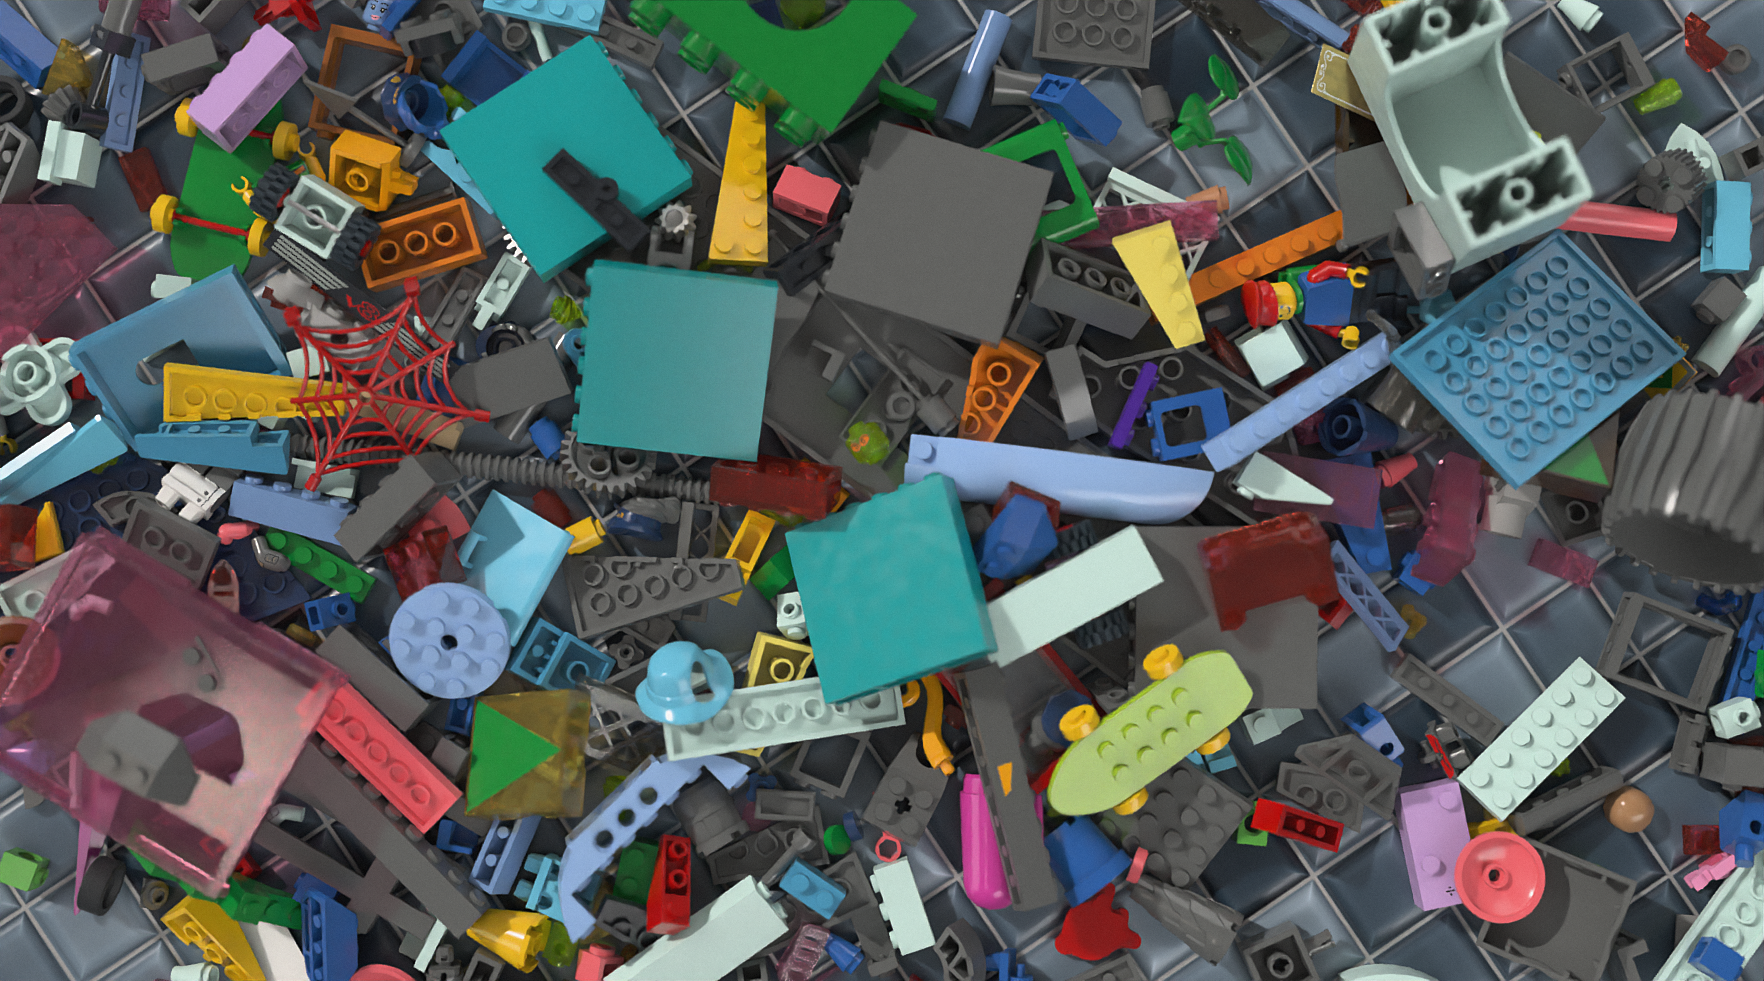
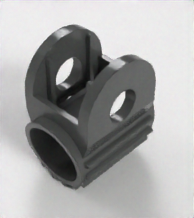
[648,226,695,270]

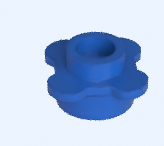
[746,773,777,802]

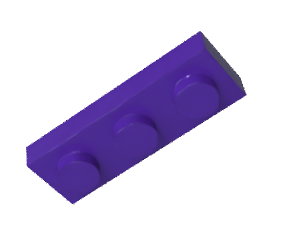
[1108,361,1160,450]

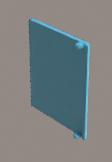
[441,489,575,647]

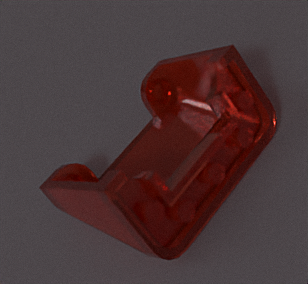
[1197,512,1340,632]

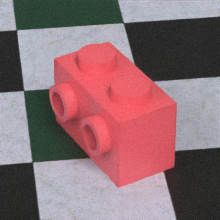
[773,164,841,226]

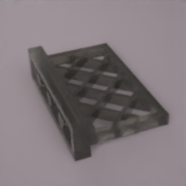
[551,673,667,772]

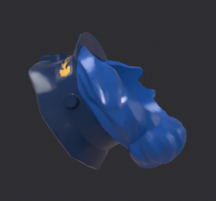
[380,72,450,140]

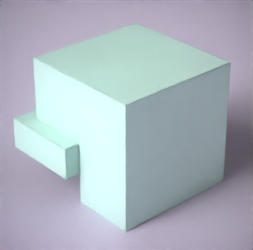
[37,120,102,188]
[1234,320,1309,391]

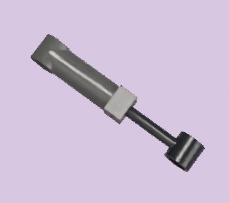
[66,0,143,136]

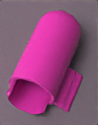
[960,772,1044,910]

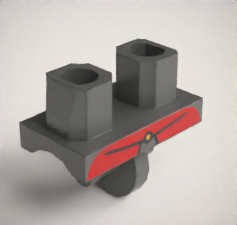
[1417,720,1472,780]

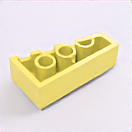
[1112,220,1205,349]
[735,631,814,757]

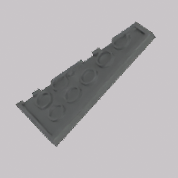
[561,555,746,640]

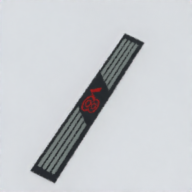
[263,228,460,385]

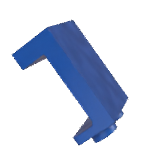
[441,30,530,106]

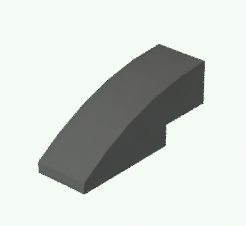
[1044,344,1098,441]

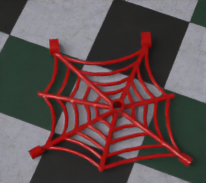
[282,276,491,492]

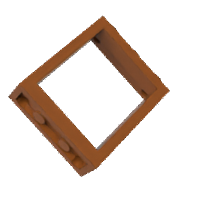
[308,24,422,149]

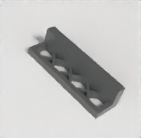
[669,502,720,623]

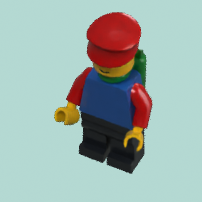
[1240,257,1411,350]

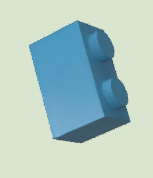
[779,856,846,920]

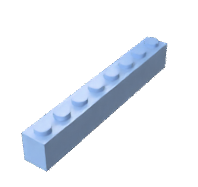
[1201,327,1402,472]

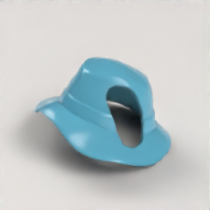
[636,641,734,725]

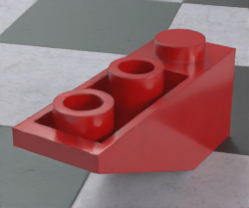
[647,834,691,935]

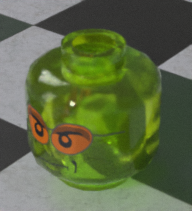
[845,421,890,466]

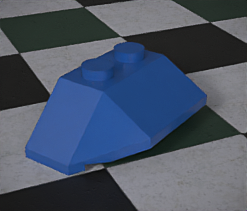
[972,494,1057,580]
[301,887,359,981]

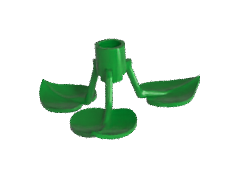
[1171,54,1252,186]

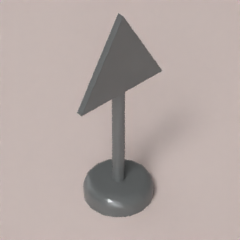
[303,79,427,169]

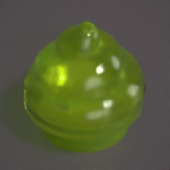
[550,295,581,325]

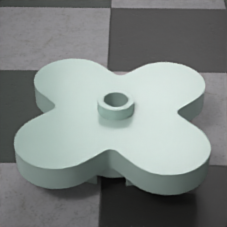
[0,326,81,426]

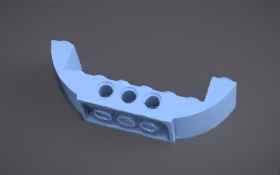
[558,753,750,943]

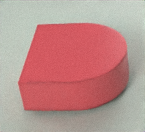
[1126,847,1149,884]

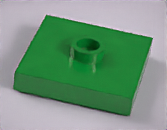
[878,78,938,123]

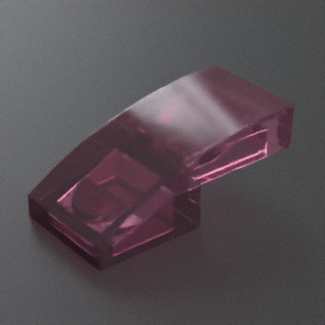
[1528,538,1599,588]

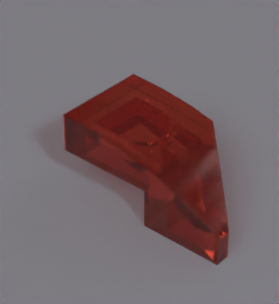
[1685,11,1729,73]

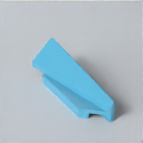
[0,414,128,511]

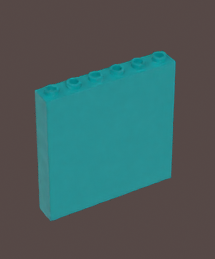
[439,35,693,283]
[572,259,778,462]
[785,472,999,706]

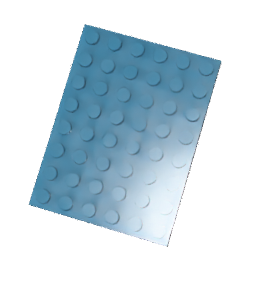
[1388,229,1687,491]

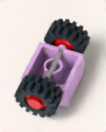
[1044,519,1131,649]

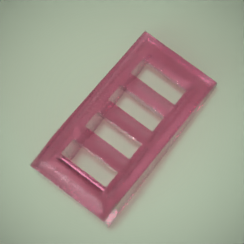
[776,921,830,981]

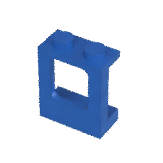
[1144,387,1230,462]

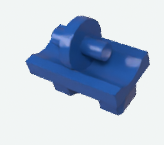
[986,948,1033,981]

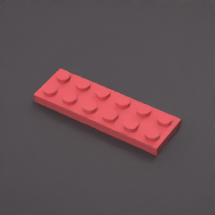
[295,668,463,834]

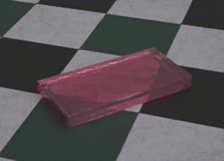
[1253,451,1383,529]

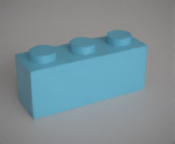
[1700,180,1753,274]

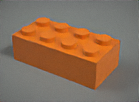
[361,197,488,293]

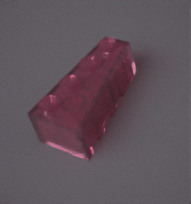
[1410,451,1484,587]

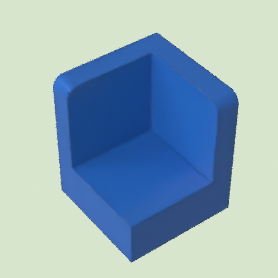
[436,816,479,854]

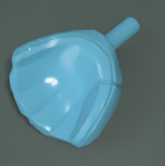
[1407,288,1456,325]

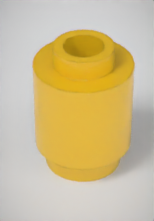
[565,516,606,555]

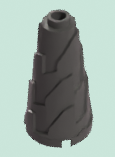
[1126,873,1244,967]

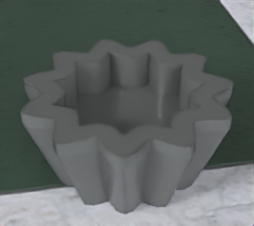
[41,85,83,124]

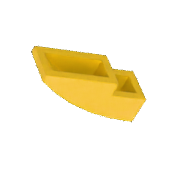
[719,508,776,606]

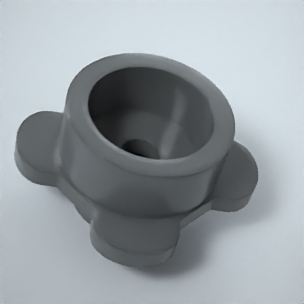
[609,635,644,670]

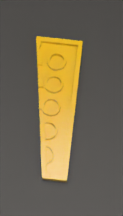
[708,101,768,267]
[163,362,348,422]

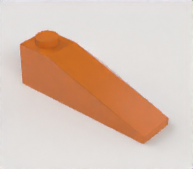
[957,337,1044,443]

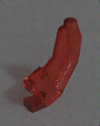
[1341,0,1383,52]

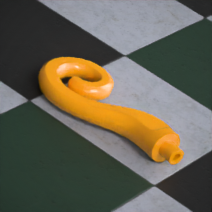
[901,674,955,776]

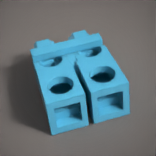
[514,853,606,923]

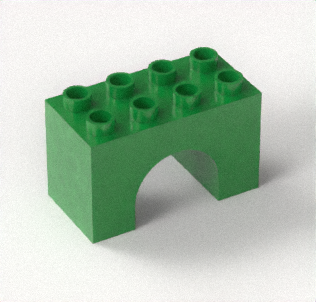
[628,0,917,148]

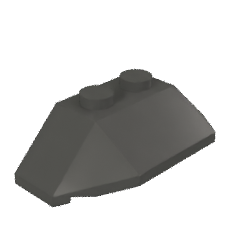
[0,123,41,231]
[76,709,201,807]

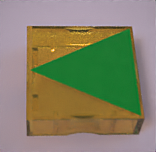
[464,689,591,821]

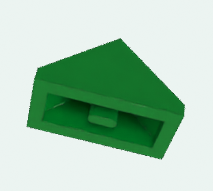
[749,545,795,601]

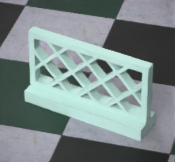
[1082,167,1220,282]

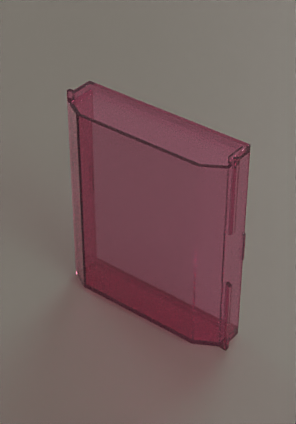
[0,527,351,899]

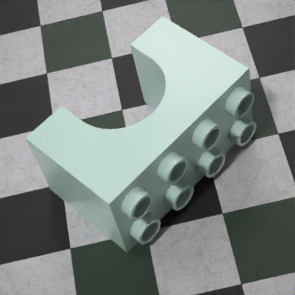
[1347,0,1594,273]

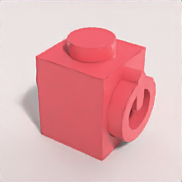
[574,943,624,981]

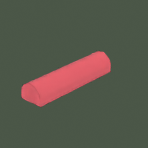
[1556,201,1677,242]

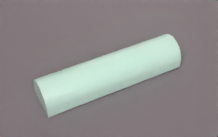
[1691,266,1764,378]

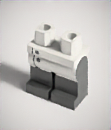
[155,462,246,524]

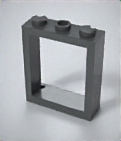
[1595,592,1735,713]

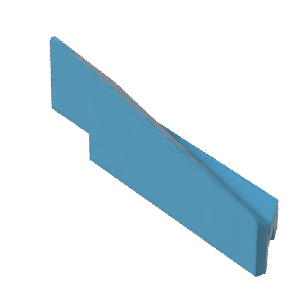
[134,420,290,475]

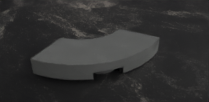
[92,491,180,528]

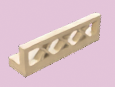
[347,381,464,451]

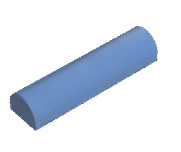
[1245,0,1350,50]
[943,10,1012,131]

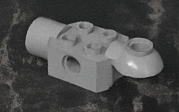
[267,269,406,381]
[1479,476,1542,539]

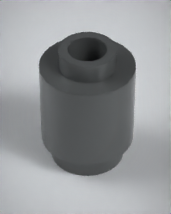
[1139,85,1175,131]

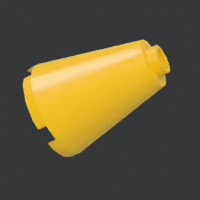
[467,908,552,973]

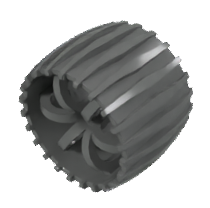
[1601,388,1764,595]

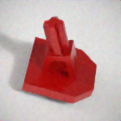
[253,0,322,32]

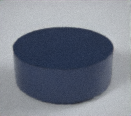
[843,810,864,842]

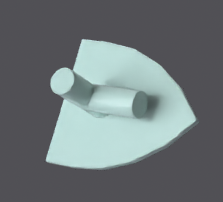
[1665,123,1724,184]

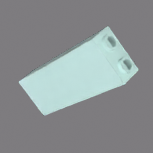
[986,525,1164,667]
[604,874,789,981]

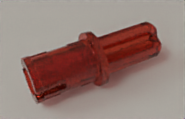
[1204,325,1251,379]

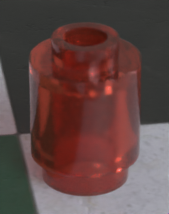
[530,488,573,528]

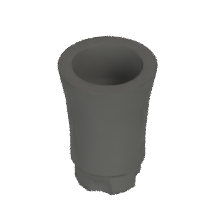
[989,64,1044,107]

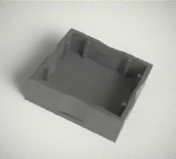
[1475,835,1638,981]

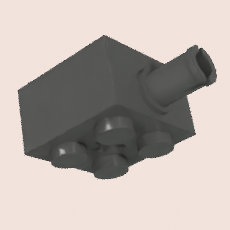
[1236,920,1336,981]

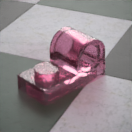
[1723,345,1764,402]

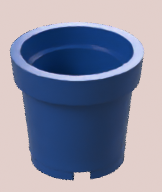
[1044,814,1133,908]

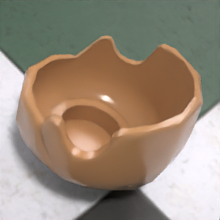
[1603,785,1654,833]

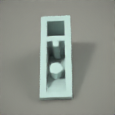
[1232,451,1334,505]

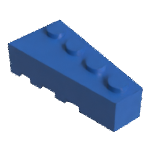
[1305,452,1392,574]

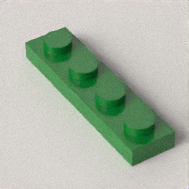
[265,527,378,604]

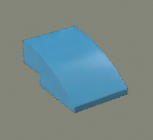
[504,617,616,713]

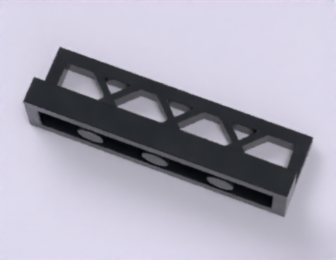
[762,207,851,297]

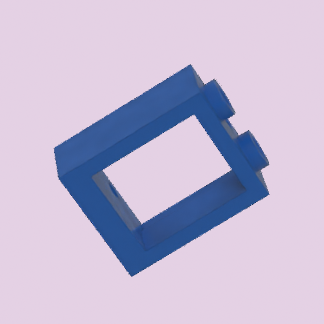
[1030,73,1123,147]

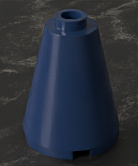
[1318,397,1399,457]

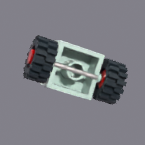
[248,163,381,272]

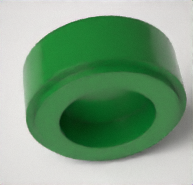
[824,824,851,855]

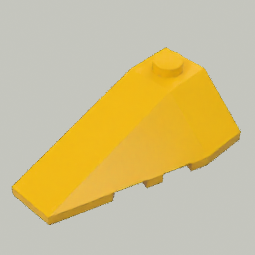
[160,895,267,981]

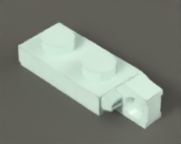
[472,251,532,331]

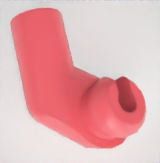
[217,520,260,545]

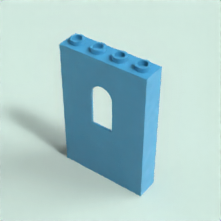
[68,264,293,452]

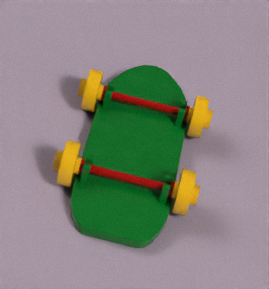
[150,98,300,281]

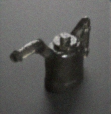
[1365,308,1446,435]

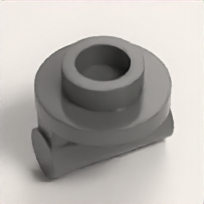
[139,876,169,910]

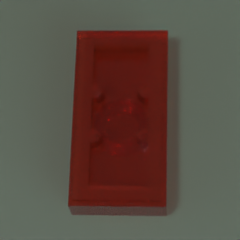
[118,147,168,213]

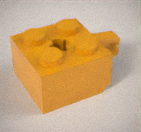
[328,129,418,212]

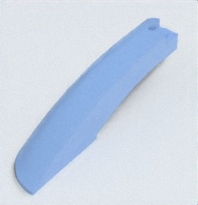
[904,434,1214,525]

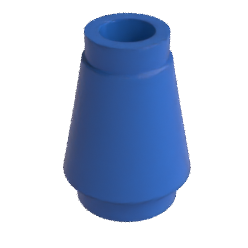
[821,932,866,975]

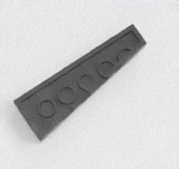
[731,850,879,971]

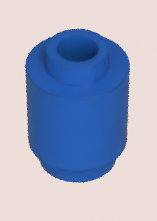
[528,416,565,461]

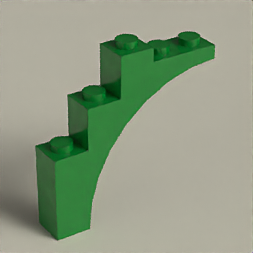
[124,818,302,931]

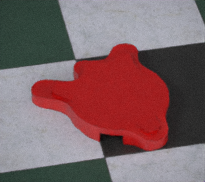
[1054,882,1141,961]

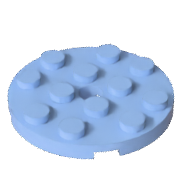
[389,583,511,699]

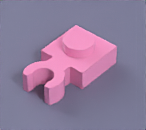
[1683,850,1736,891]

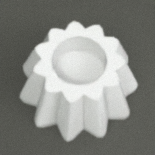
[655,200,697,243]

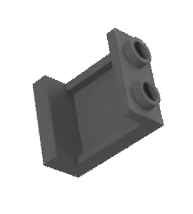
[1606,928,1649,981]

